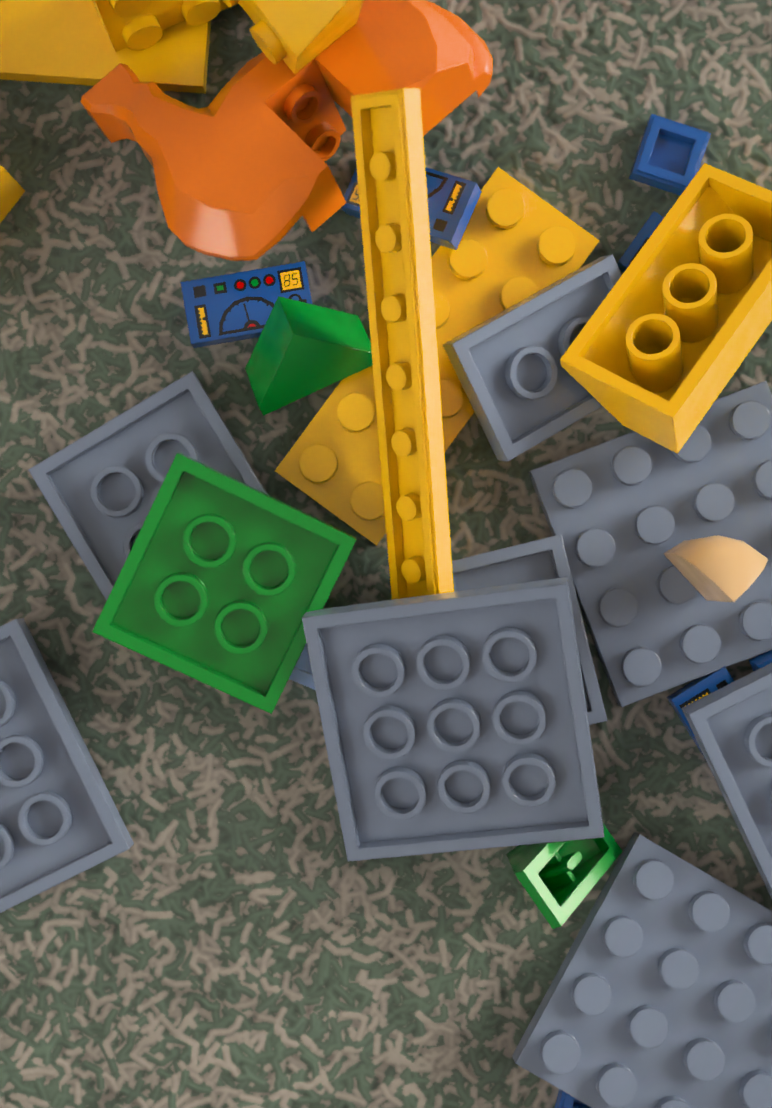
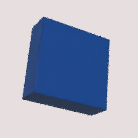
[629,114,711,195]

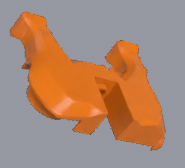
[80,0,493,261]

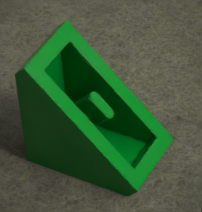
[245,296,372,416]
[506,823,623,929]

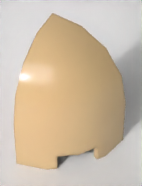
[663,535,768,602]

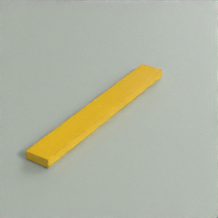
[351,88,454,600]

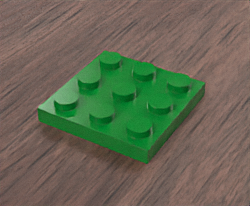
[92,452,357,714]

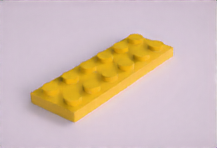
[275,167,600,546]

